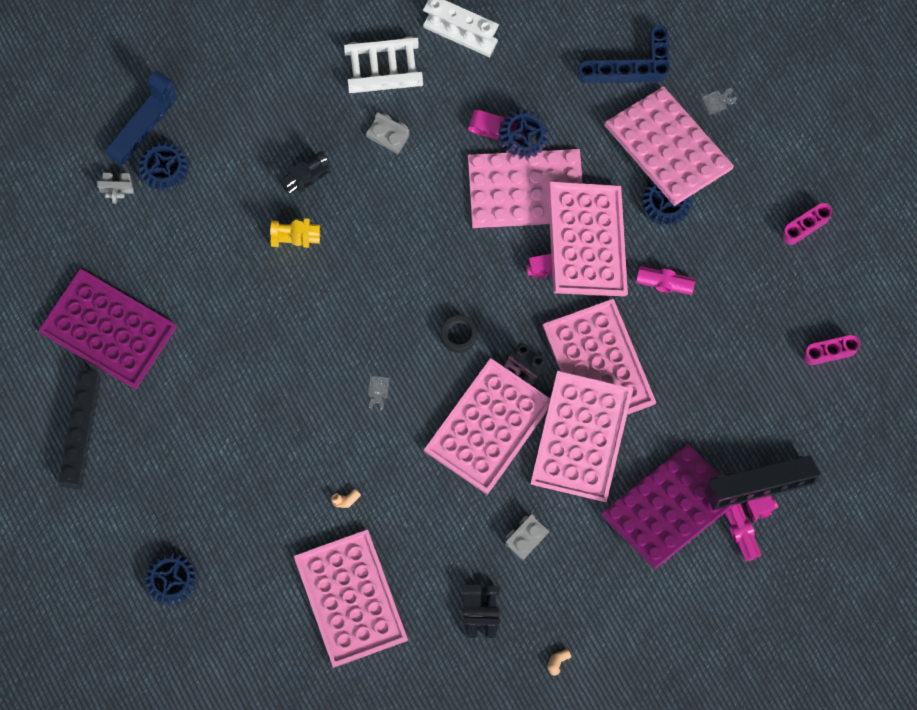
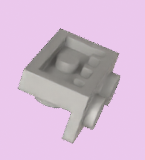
[366,112,409,154]
[505,514,549,561]

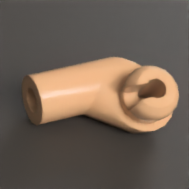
[331,489,361,508]
[547,648,571,675]

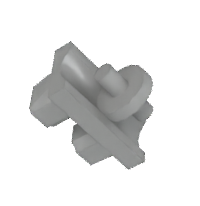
[97,173,134,204]

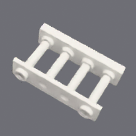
[423,0,499,57]
[344,36,423,93]

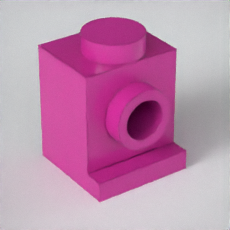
[526,254,553,279]
[745,496,778,523]

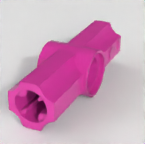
[636,266,695,295]
[725,504,761,562]

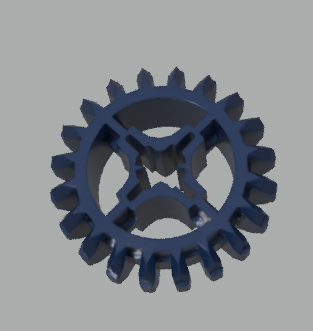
[498,109,549,160]
[138,142,189,192]
[641,181,693,227]
[144,553,198,607]

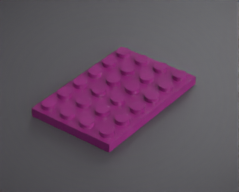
[38,268,177,390]
[602,444,734,570]

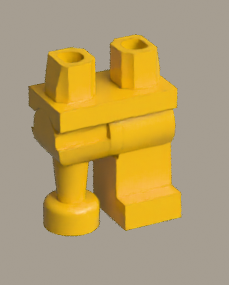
[270,219,320,248]

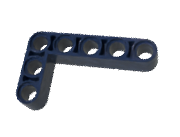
[578,25,670,83]
[106,70,177,165]

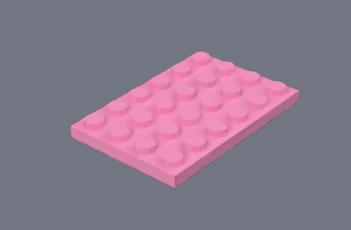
[605,86,734,206]
[468,149,583,228]
[548,182,628,296]
[542,299,656,415]
[424,358,551,495]
[531,371,633,502]
[294,530,408,668]

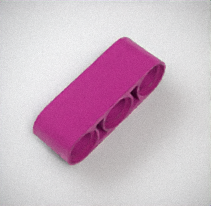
[468,110,523,144]
[782,203,832,245]
[803,335,860,365]

